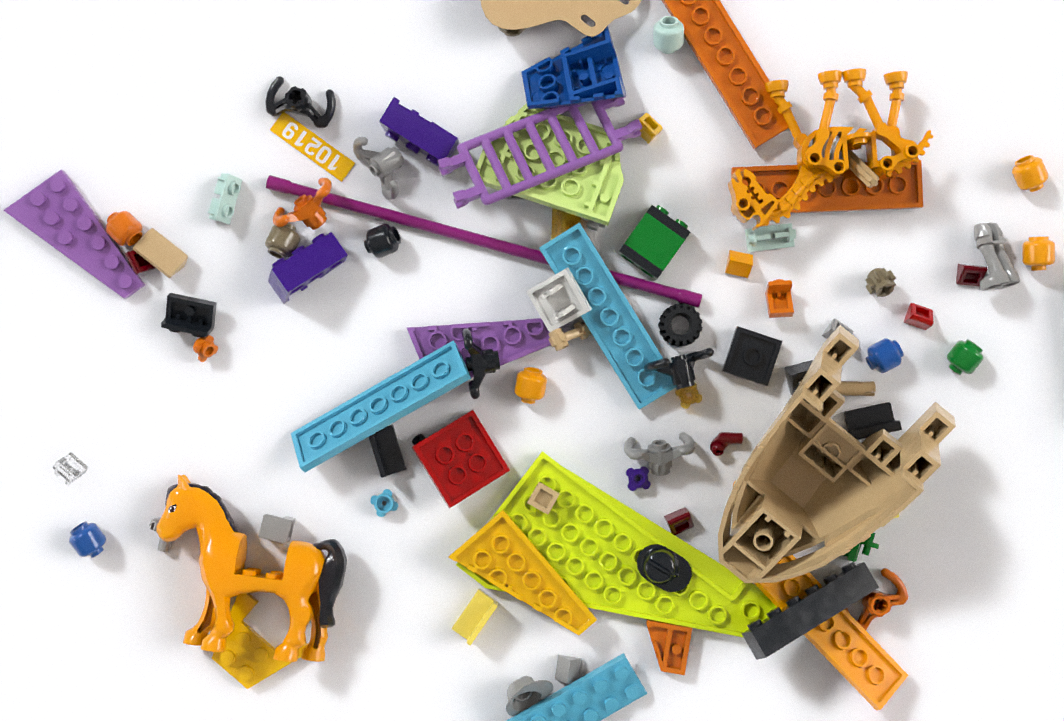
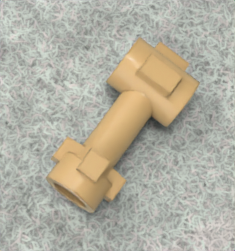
[548,321,591,351]

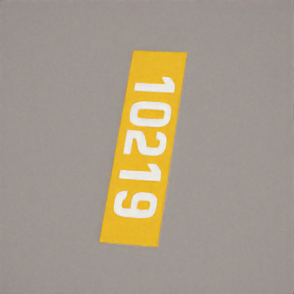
[270,112,355,182]

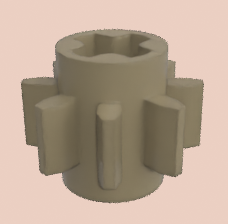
[865,268,896,297]

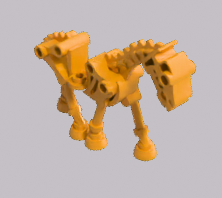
[728,68,933,231]

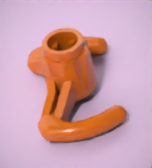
[273,178,332,230]
[845,568,909,630]

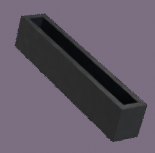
[742,562,879,660]

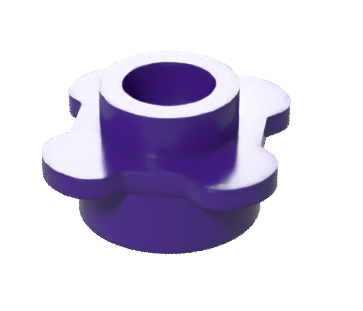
[626,466,651,491]

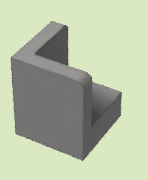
[258,514,296,544]

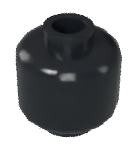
[364,223,401,258]

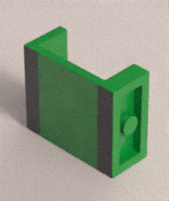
[617,205,691,281]

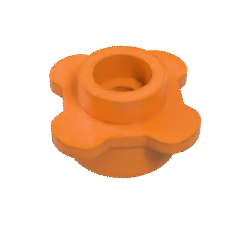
[193,335,218,362]

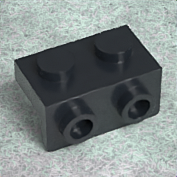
[161,293,217,337]

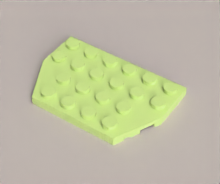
[476,103,624,226]

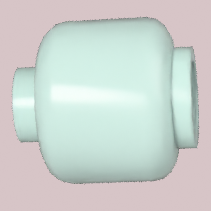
[653,16,684,54]

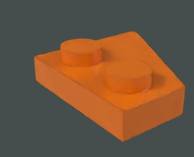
[646,619,692,675]

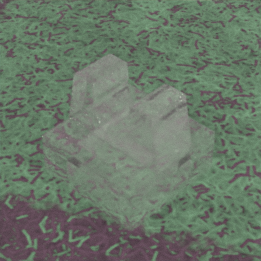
[52,452,89,486]

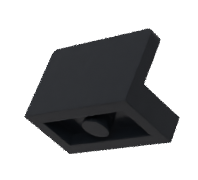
[844,402,902,440]
[369,424,407,478]

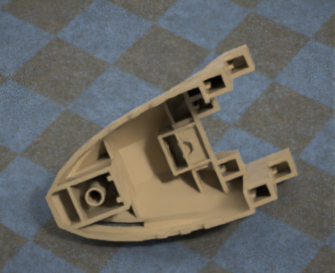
[718,325,956,583]

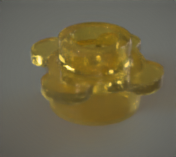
[675,382,702,409]

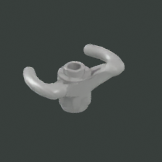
[353,137,404,200]
[624,432,695,476]

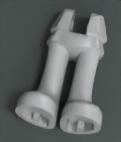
[974,222,1020,291]

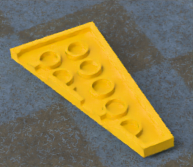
[448,510,597,635]

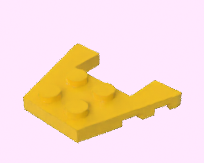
[212,593,308,689]

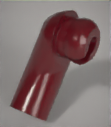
[710,432,743,456]

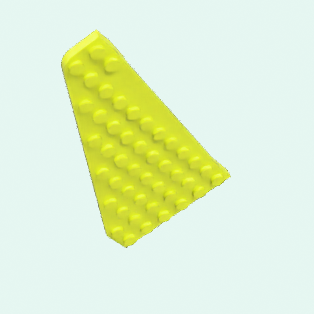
[456,451,777,638]

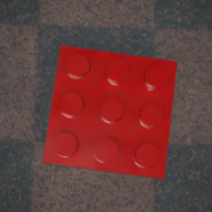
[412,410,510,508]

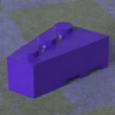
[379,97,459,166]
[268,232,348,304]

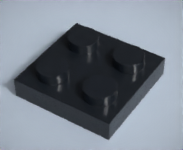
[722,326,783,386]

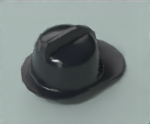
[637,544,692,592]

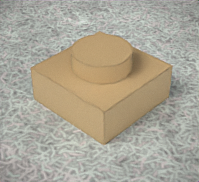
[527,482,560,515]

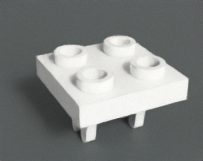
[526,267,592,332]

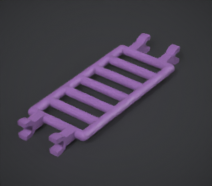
[438,96,642,209]

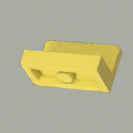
[452,589,498,646]

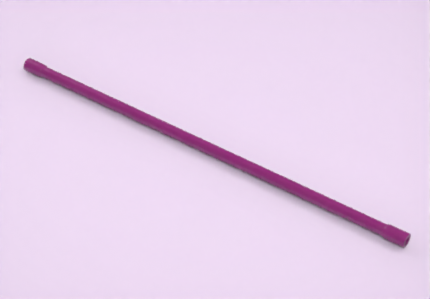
[266,175,702,308]

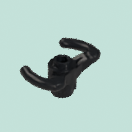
[265,76,336,128]
[462,328,500,399]
[644,348,714,390]

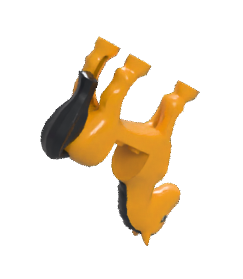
[156,475,347,662]

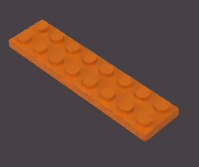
[662,0,789,149]
[731,160,923,216]

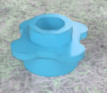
[370,489,398,517]

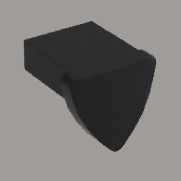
[784,360,813,395]

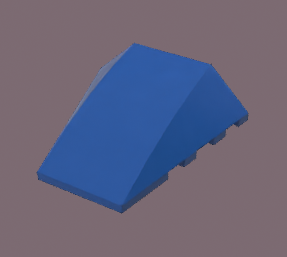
[521,26,626,109]

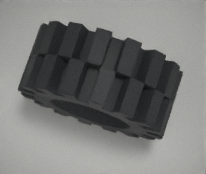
[658,303,703,347]

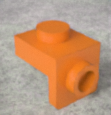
[765,279,794,318]

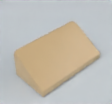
[133,228,188,278]

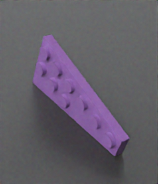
[3,169,145,299]
[407,318,561,378]

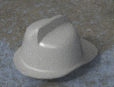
[506,676,554,716]

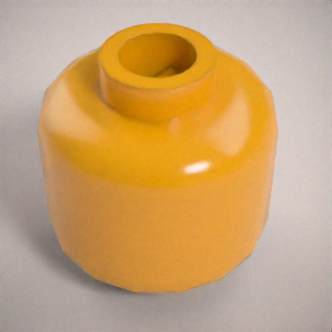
[1012,155,1049,192]
[1022,236,1055,271]
[514,367,547,404]

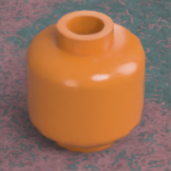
[106,211,142,246]

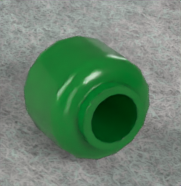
[947,339,984,375]

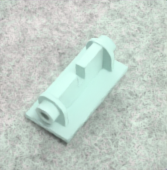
[208,173,242,225]
[745,223,796,252]

